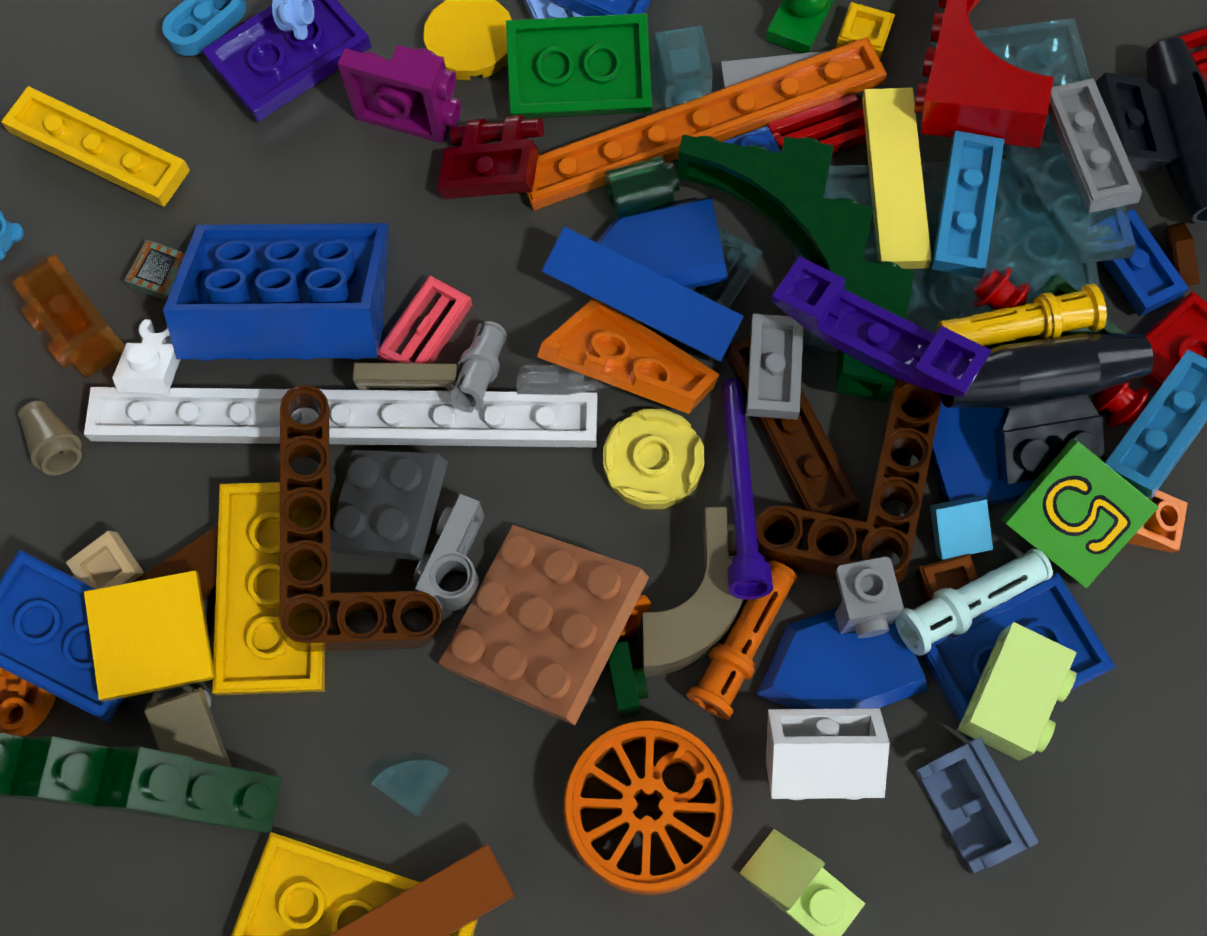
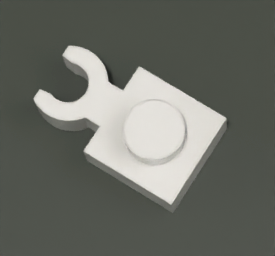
[112,319,181,394]

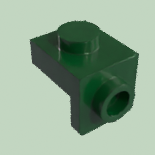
[605,641,649,719]

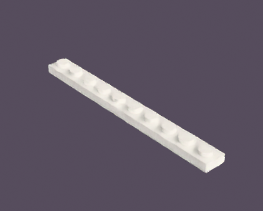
[84,387,598,448]

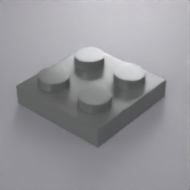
[330,450,448,560]

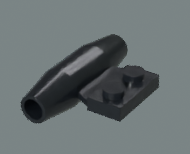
[1095,38,1207,224]
[938,333,1154,484]

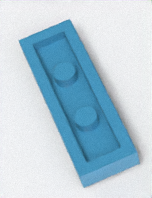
[931,130,1005,278]
[1105,350,1207,500]

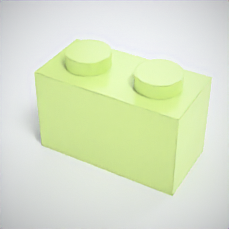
[957,622,1077,761]

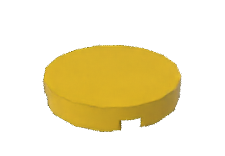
[423,0,512,80]

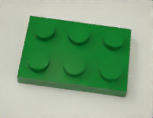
[506,13,652,119]

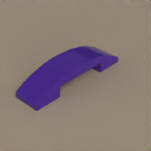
[772,256,991,398]

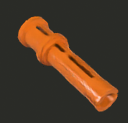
[686,560,798,720]

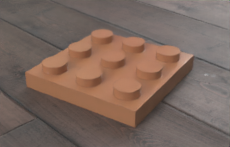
[438,525,649,725]

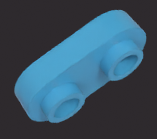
[162,0,247,56]

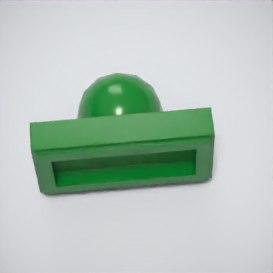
[766,0,835,54]

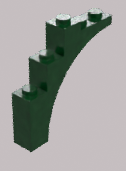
[677,135,915,403]
[0,733,282,833]

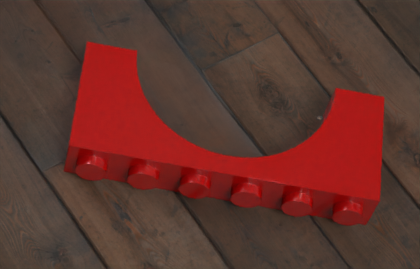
[914,0,1054,148]

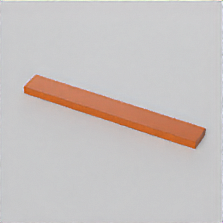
[526,37,887,211]

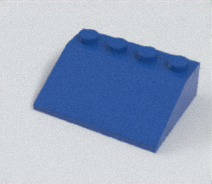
[163,223,389,361]

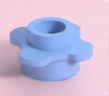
[272,0,314,40]

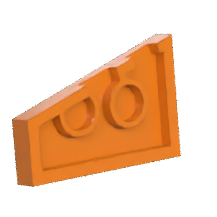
[537,299,720,414]

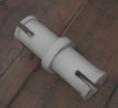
[450,321,507,413]

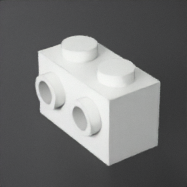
[766,708,890,800]

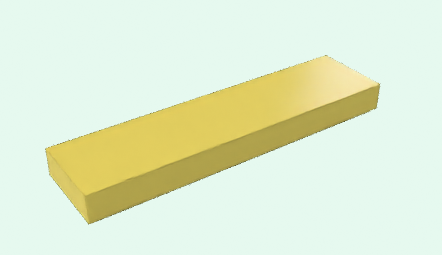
[862,88,932,269]

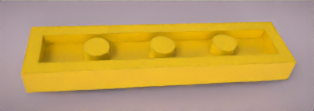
[1,86,190,207]

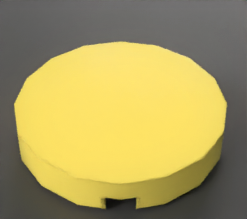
[603,409,704,509]

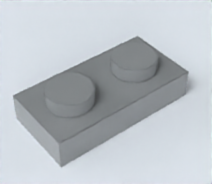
[746,314,803,420]

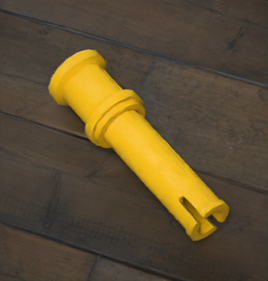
[937,283,1107,346]

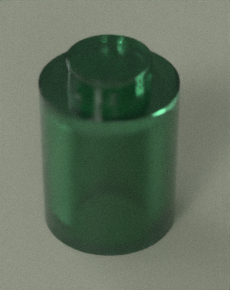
[604,155,680,218]

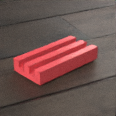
[377,275,473,364]

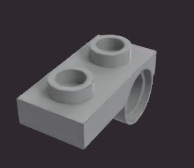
[413,494,485,611]

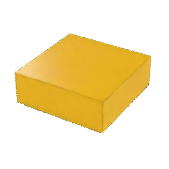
[836,2,895,60]

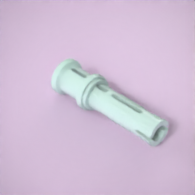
[895,548,1053,656]

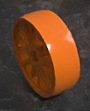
[563,720,733,895]

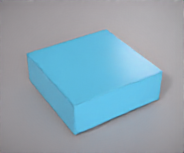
[930,495,993,560]

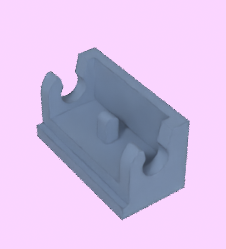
[915,738,1039,874]

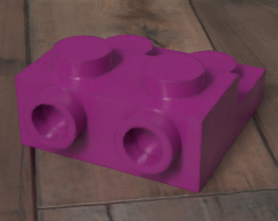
[337,45,462,143]

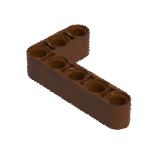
[756,379,941,584]
[280,385,442,652]

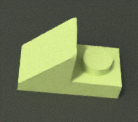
[739,829,866,936]

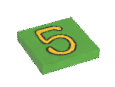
[1001,438,1159,589]

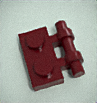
[437,115,544,199]

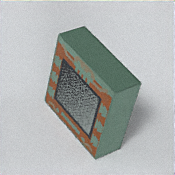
[124,239,185,301]

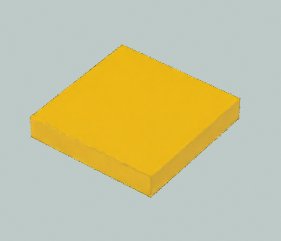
[84,570,215,702]

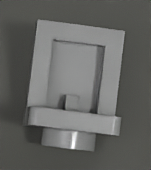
[835,557,904,638]

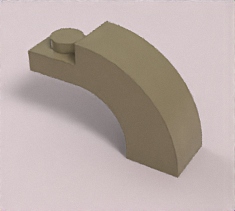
[642,507,743,677]

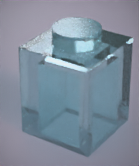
[655,25,713,108]

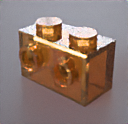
[12,254,125,379]

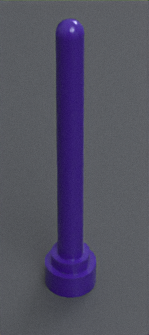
[722,377,773,600]

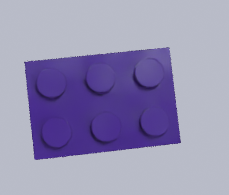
[202,0,372,122]

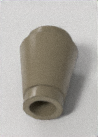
[18,401,82,476]

